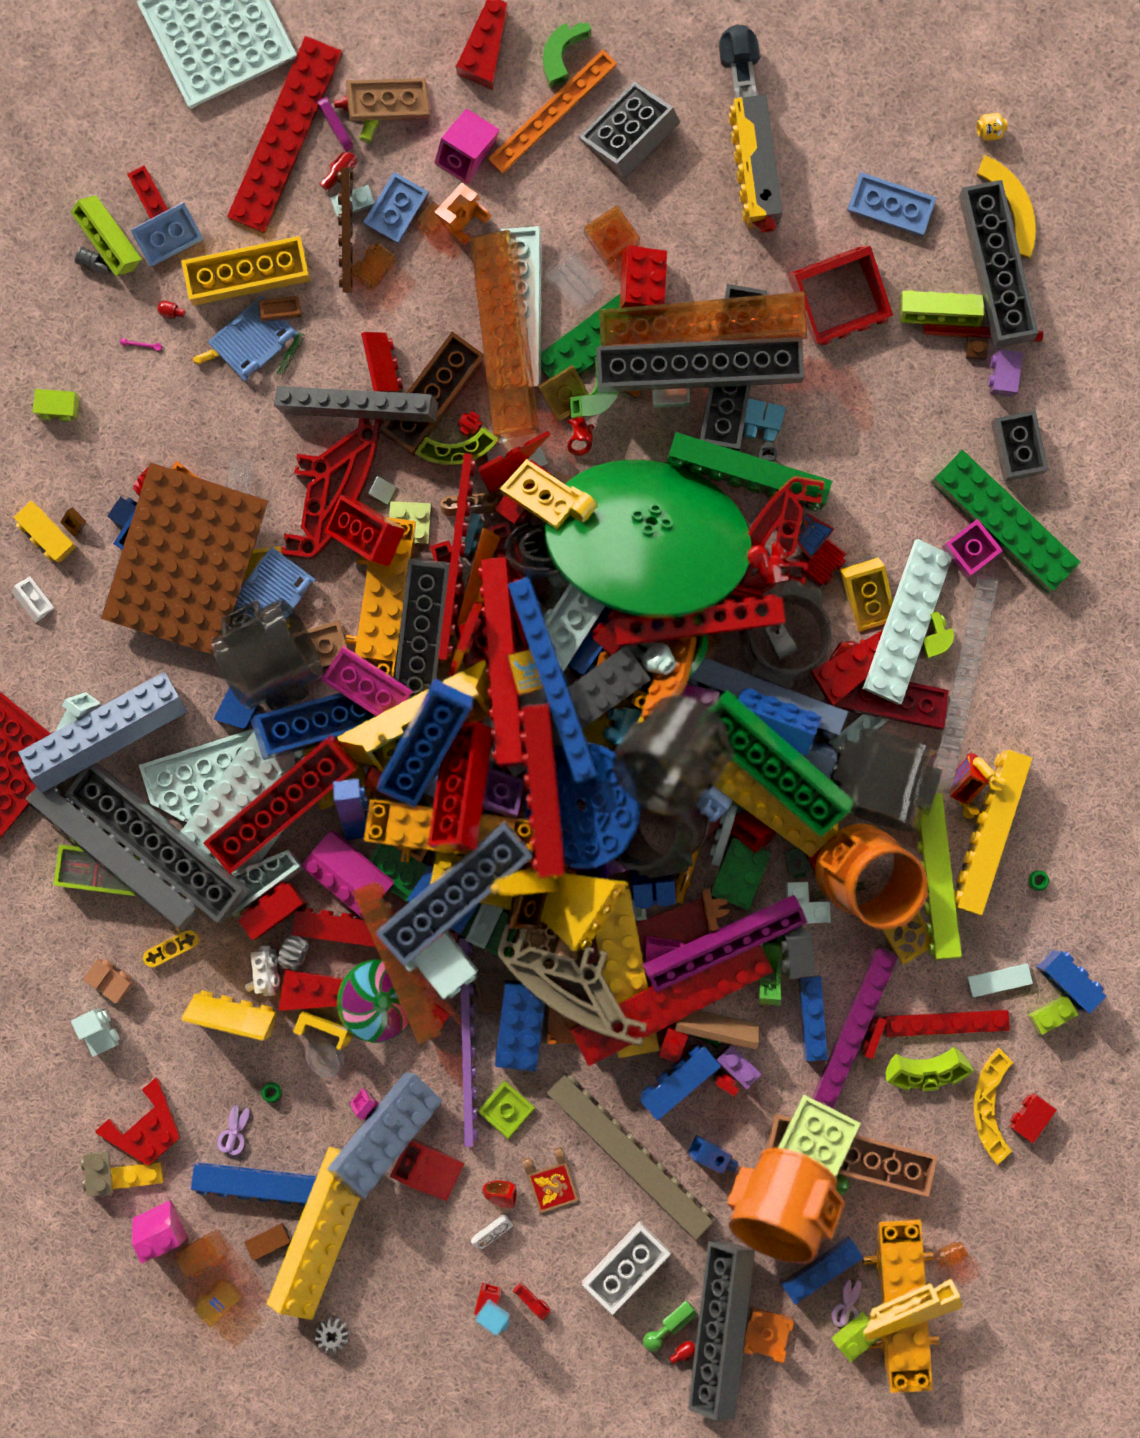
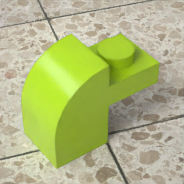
[921,611,954,659]

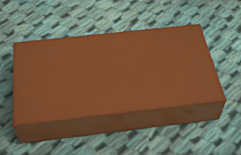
[258,296,301,322]
[244,1223,291,1261]

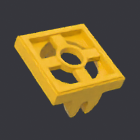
[881,911,931,965]

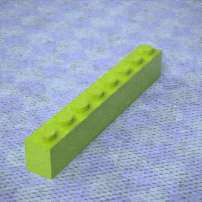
[912,793,962,961]

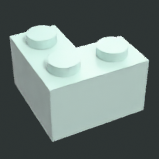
[785,882,831,923]
[71,1008,120,1057]

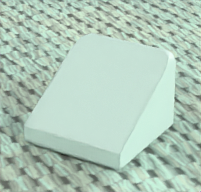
[369,476,396,505]

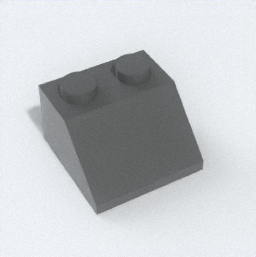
[780,925,815,979]

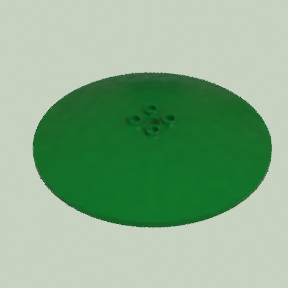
[545,460,751,618]

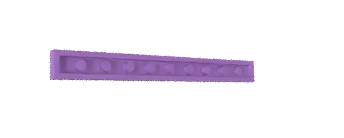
[459,937,478,1147]

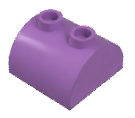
[482,768,525,819]

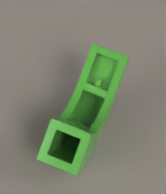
[543,22,592,88]
[570,357,619,418]
[758,935,783,1005]

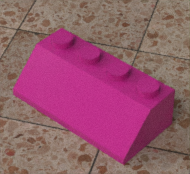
[301,830,395,919]

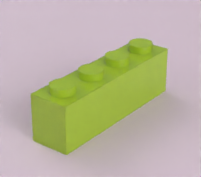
[70,195,142,276]
[899,290,984,327]

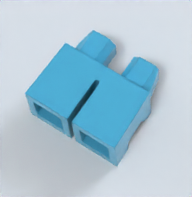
[744,399,786,443]
[603,707,644,752]

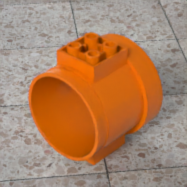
[815,824,929,929]
[727,1148,845,1264]

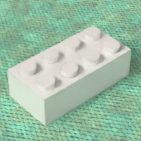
[582,1221,671,1315]

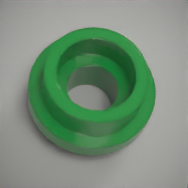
[1028,870,1049,891]
[261,1082,282,1103]

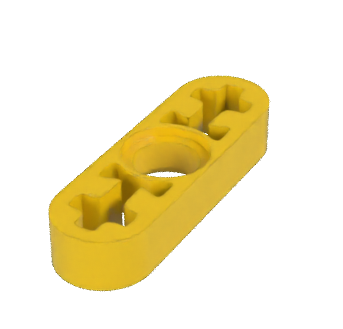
[143,930,200,967]

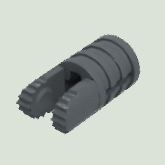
[75,247,110,276]
[757,442,777,462]

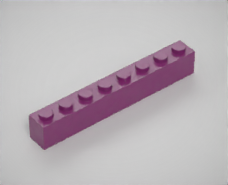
[643,895,808,992]
[811,947,898,1109]

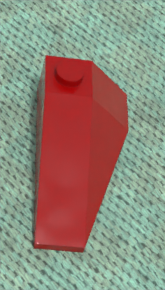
[477,430,550,494]

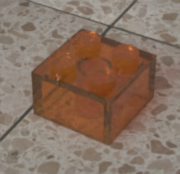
[584,205,640,267]
[174,1229,229,1278]

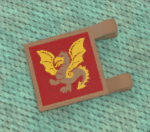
[523,1147,579,1213]

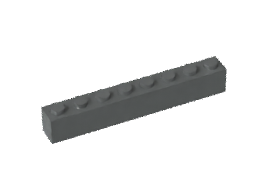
[274,386,438,423]

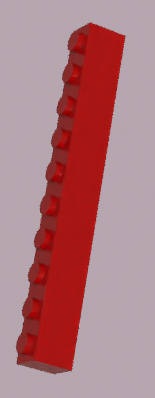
[478,557,525,768]

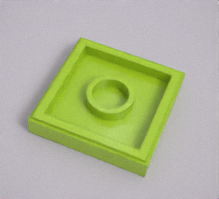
[477,1080,535,1139]

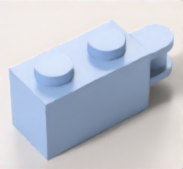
[696,782,732,822]

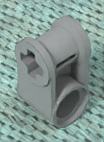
[763,625,797,661]

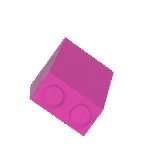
[434,108,500,184]
[132,1200,188,1264]

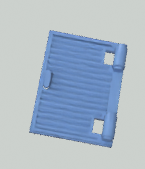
[208,295,298,381]
[235,547,315,638]

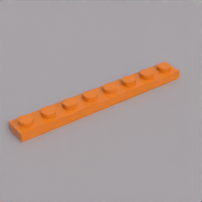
[488,49,617,174]

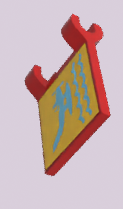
[505,649,544,696]

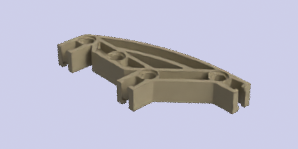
[498,924,647,1046]

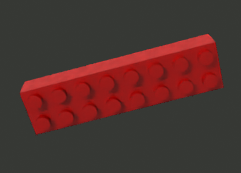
[519,703,565,877]
[203,734,359,874]

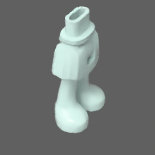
[620,626,676,674]

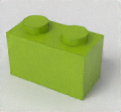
[33,389,79,422]
[1027,995,1078,1035]
[832,1311,881,1363]

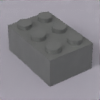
[991,410,1048,482]

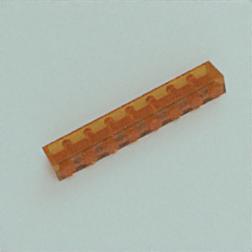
[352,880,443,1045]

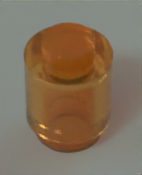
[935,1241,968,1269]

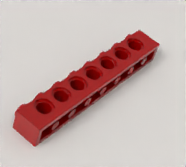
[614,595,785,647]

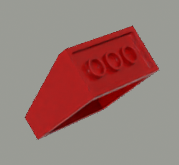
[787,245,893,346]

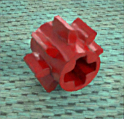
[457,411,482,437]

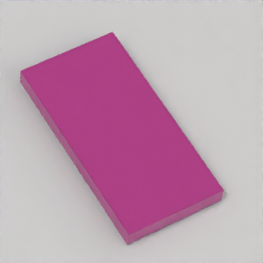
[321,646,413,717]

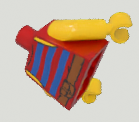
[950,753,1007,818]

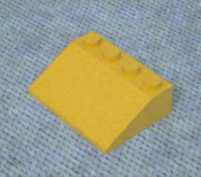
[181,990,277,1040]

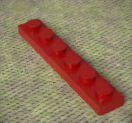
[884,1010,1010,1037]

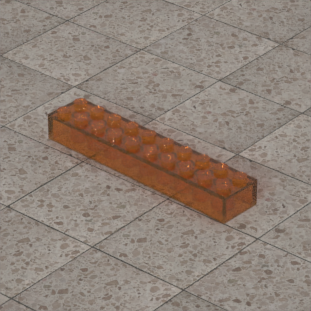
[470,229,539,440]
[599,292,808,346]

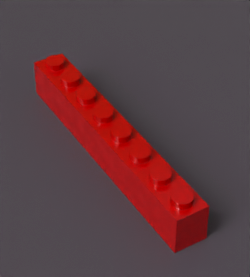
[292,907,459,953]

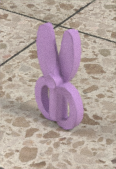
[217,1105,250,1155]
[831,1279,861,1327]

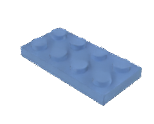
[847,172,937,237]

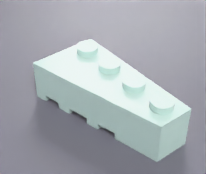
[231,850,304,918]

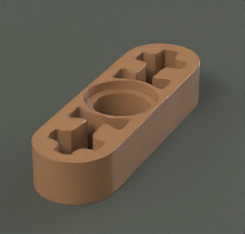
[440,493,499,516]

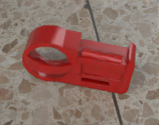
[513,1282,551,1321]

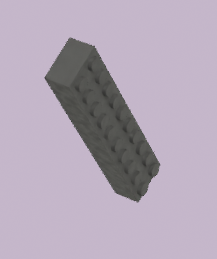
[596,337,804,393]
[65,763,250,923]

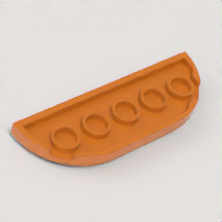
[642,619,697,722]

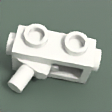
[245,945,281,996]

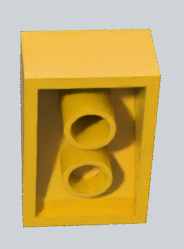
[840,557,893,632]

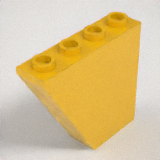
[541,873,628,951]

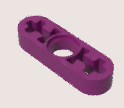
[317,97,354,152]

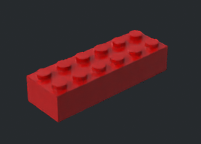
[427,721,492,853]

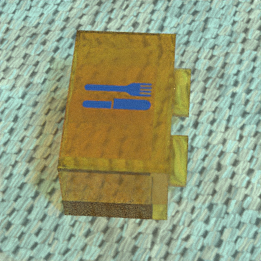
[193,1277,243,1328]

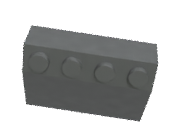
[579,81,681,179]

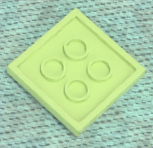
[778,1095,861,1177]

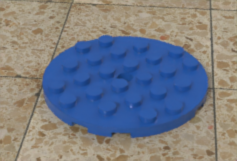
[525,742,640,869]

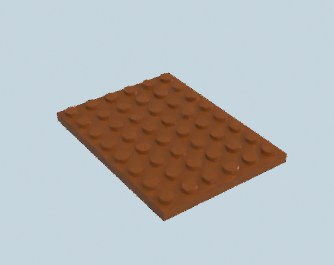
[101,462,269,657]

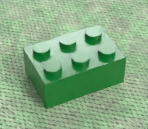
[710,838,771,910]

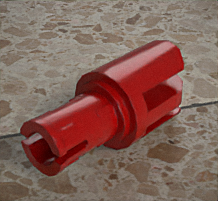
[319,152,357,192]

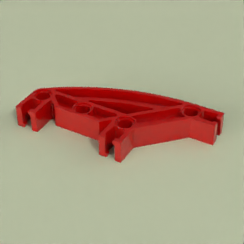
[281,418,382,560]
[719,476,824,623]

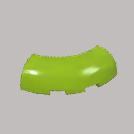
[415,427,499,465]
[886,1046,974,1091]

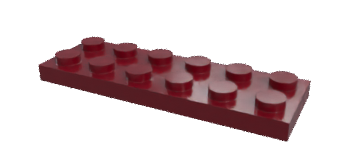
[824,678,949,731]

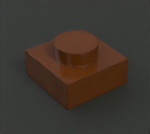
[965,337,988,360]
[60,507,87,537]

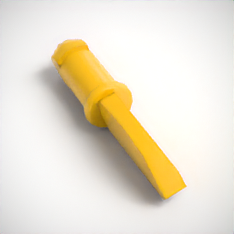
[193,349,220,365]

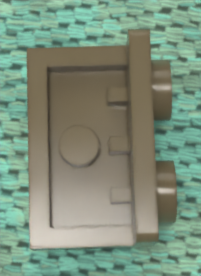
[81,1151,113,1196]

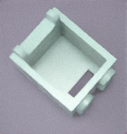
[406,932,479,999]

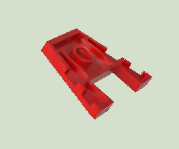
[448,600,483,677]
[95,1078,181,1166]

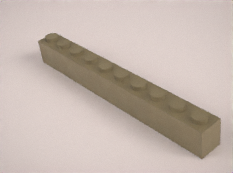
[547,1073,713,1240]

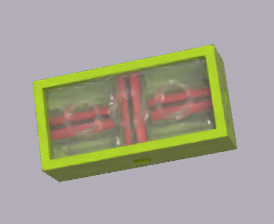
[53,844,141,896]

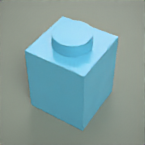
[476,1299,510,1336]

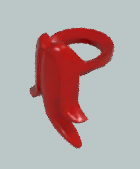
[567,415,595,456]

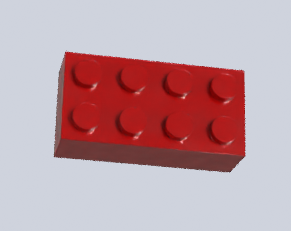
[324,494,406,567]

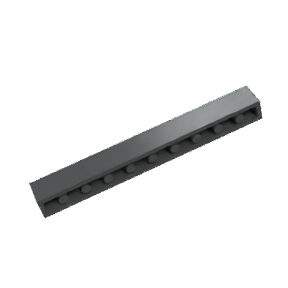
[26,786,198,933]

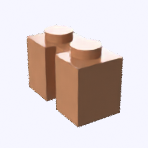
[82,958,134,1003]

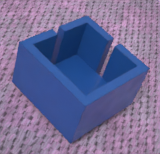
[630,863,676,909]

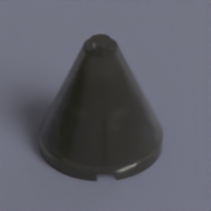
[505,522,570,609]

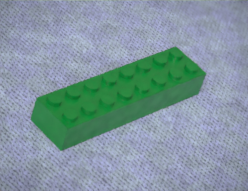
[667,432,833,512]
[931,449,1081,594]
[695,690,853,838]

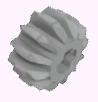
[278,935,309,971]
[315,1317,350,1354]

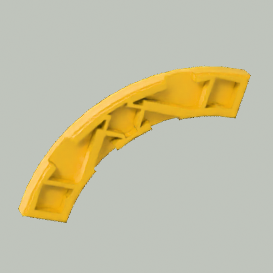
[976,155,1036,259]
[973,1048,1013,1166]

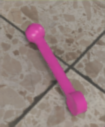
[120,338,162,351]

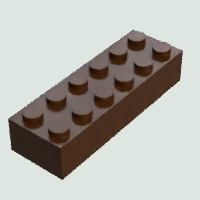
[380,332,486,457]

